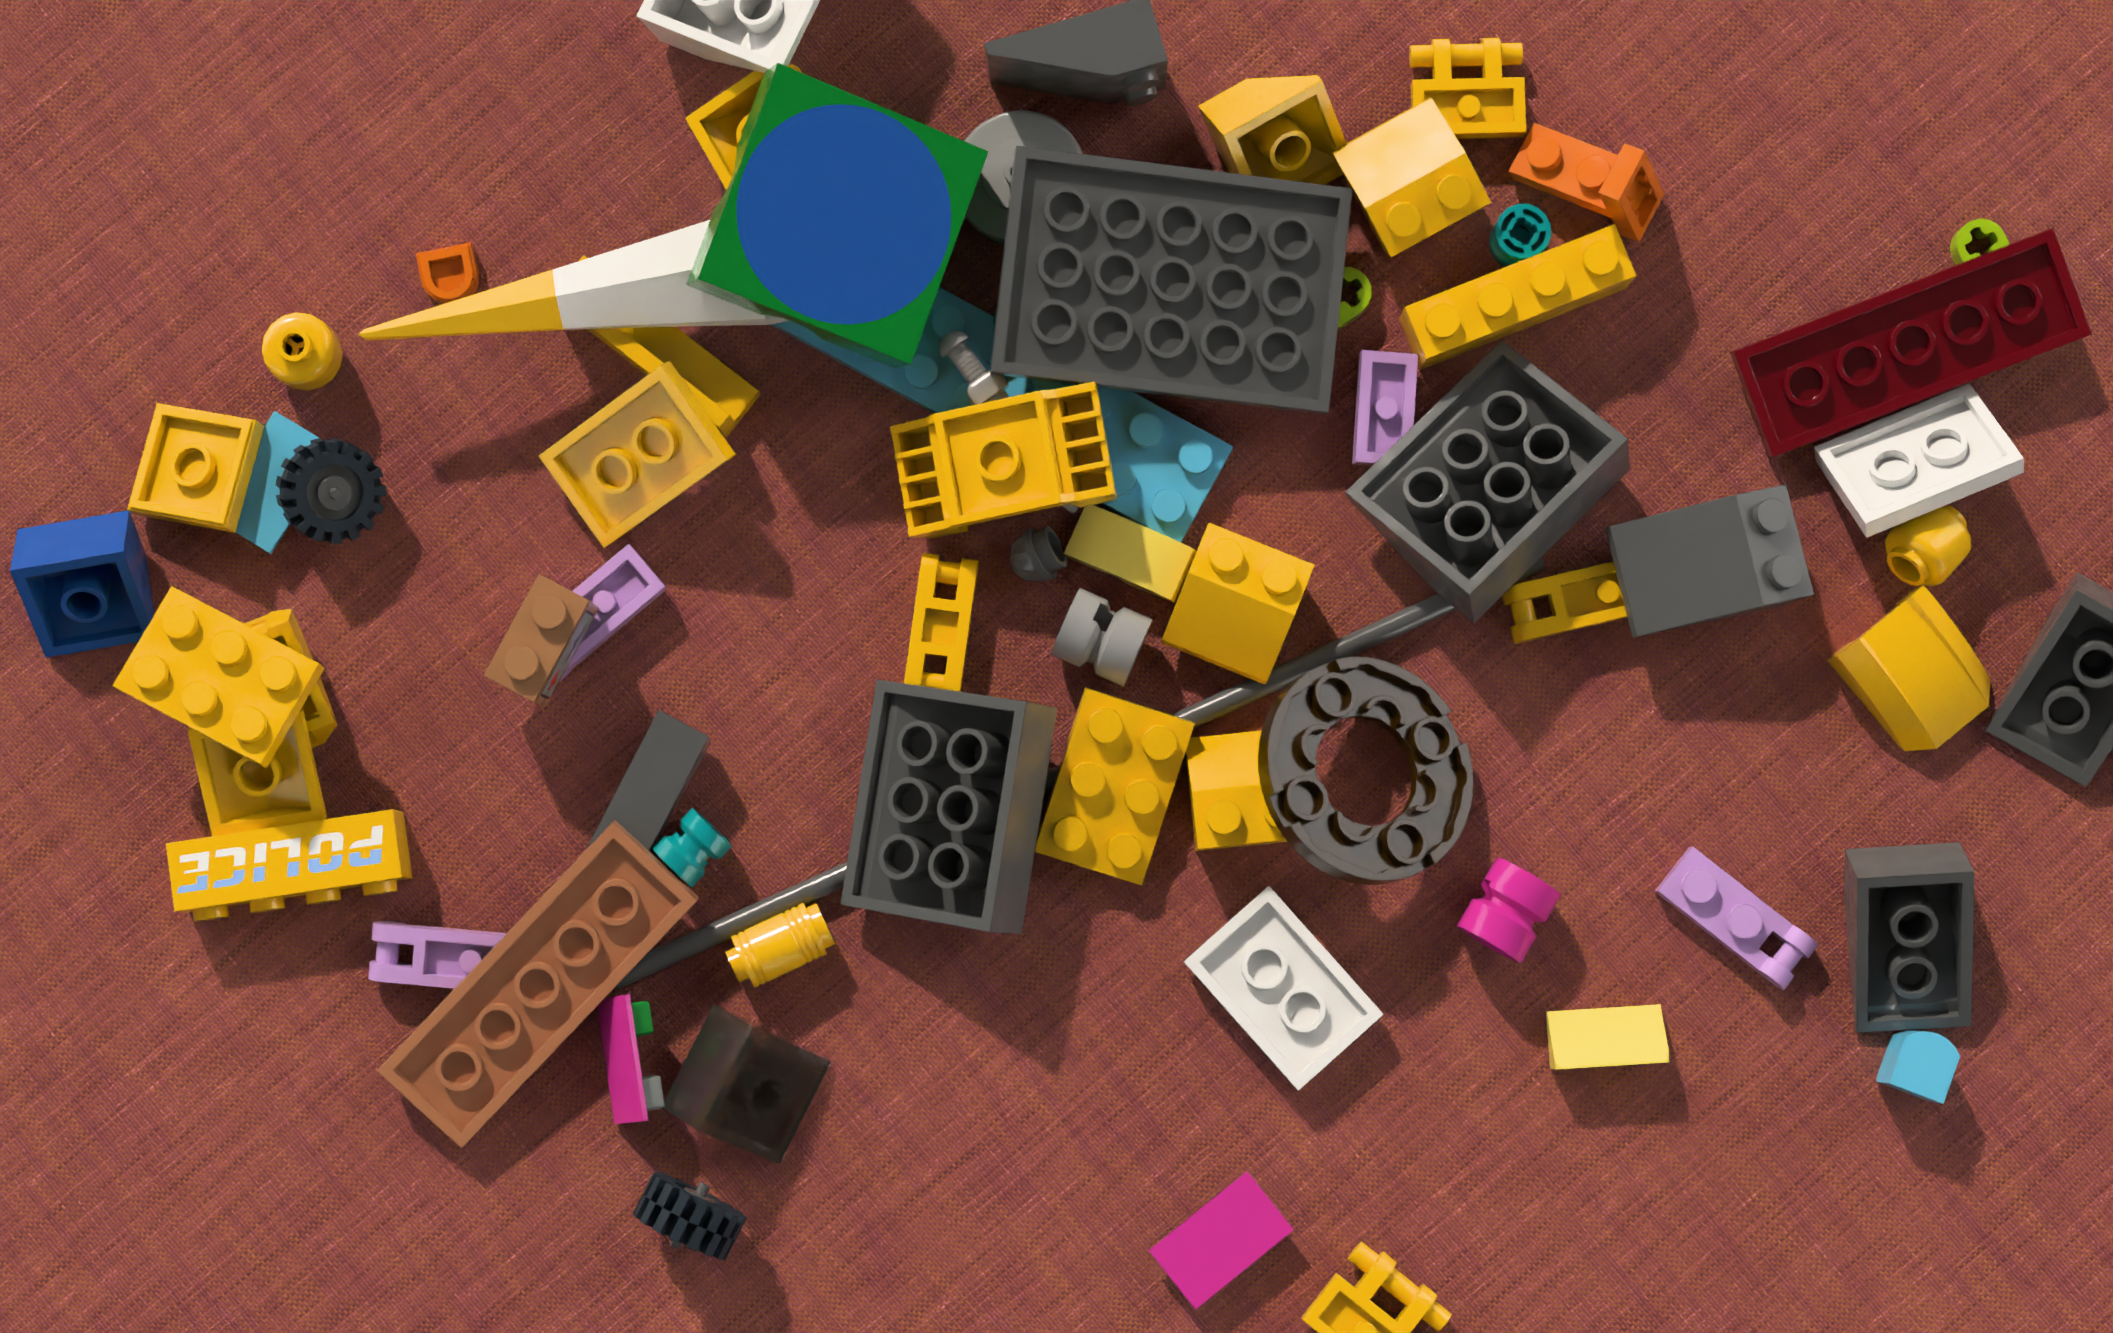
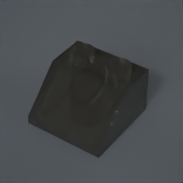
[663,1004,831,1164]

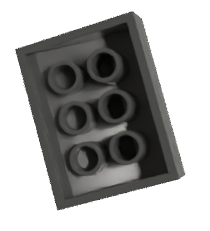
[1345,341,1630,623]
[840,679,1057,934]

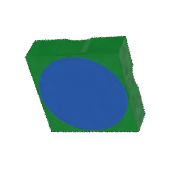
[686,63,989,369]

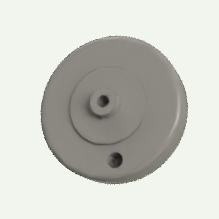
[965,110,1083,245]

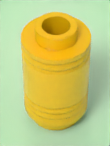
[725,903,835,988]

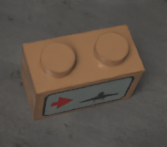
[483,574,599,707]

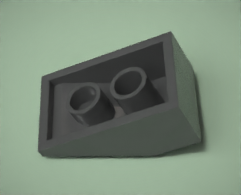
[984,0,1168,106]
[1605,484,1814,638]
[1985,572,2113,787]
[1844,842,1974,1033]

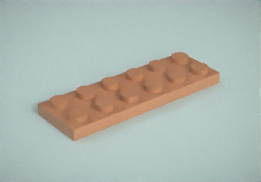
[377,820,699,1148]

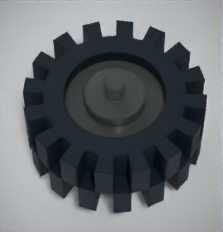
[276,438,386,544]
[633,1171,747,1260]

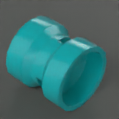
[1489,204,1551,267]
[652,807,733,887]

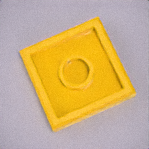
[127,403,265,533]

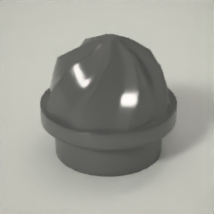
[1010,526,1068,582]

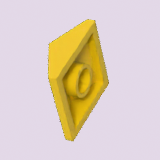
[187,709,327,836]

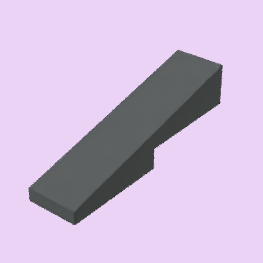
[586,710,711,854]

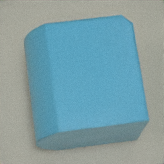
[1876,1030,1960,1104]

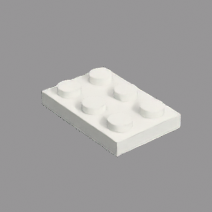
[1814,383,2024,538]
[1183,886,1384,1091]

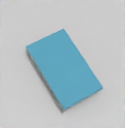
[236,411,319,554]

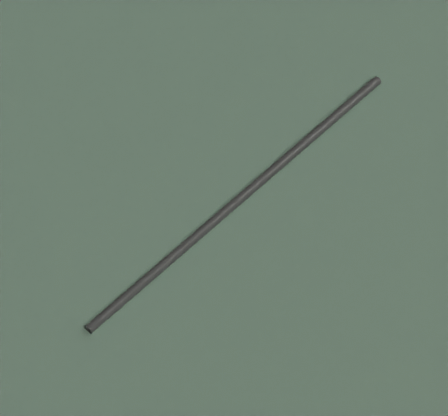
[616,557,1545,990]

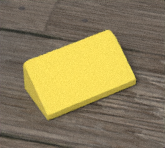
[1546,1004,1670,1070]

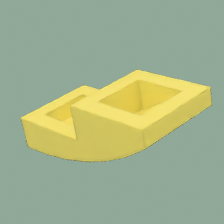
[1064,505,1197,603]

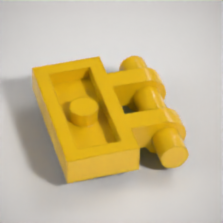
[1409,38,1526,139]
[1301,1241,1452,1333]

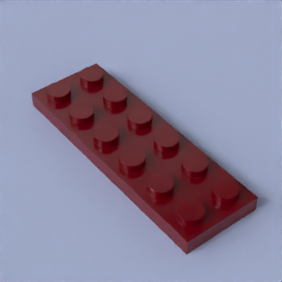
[1730,228,2092,457]

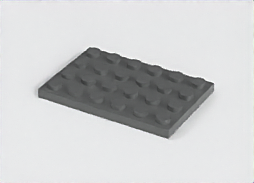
[990,146,1352,415]

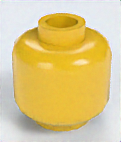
[262,312,343,391]
[1885,505,1972,586]

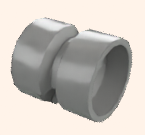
[1051,588,1153,687]

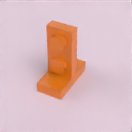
[1508,123,1665,242]

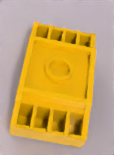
[890,381,1118,539]

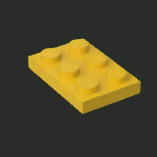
[539,361,736,548]
[113,586,324,768]
[1035,687,1195,886]

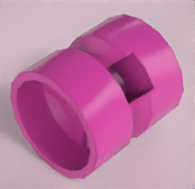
[1456,857,1561,964]

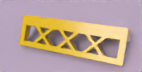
[579,255,761,438]

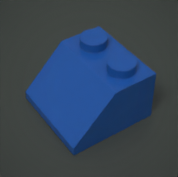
[10,510,155,658]

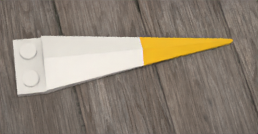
[358,220,790,341]

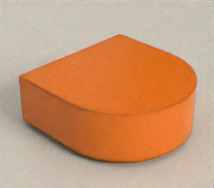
[416,242,479,304]

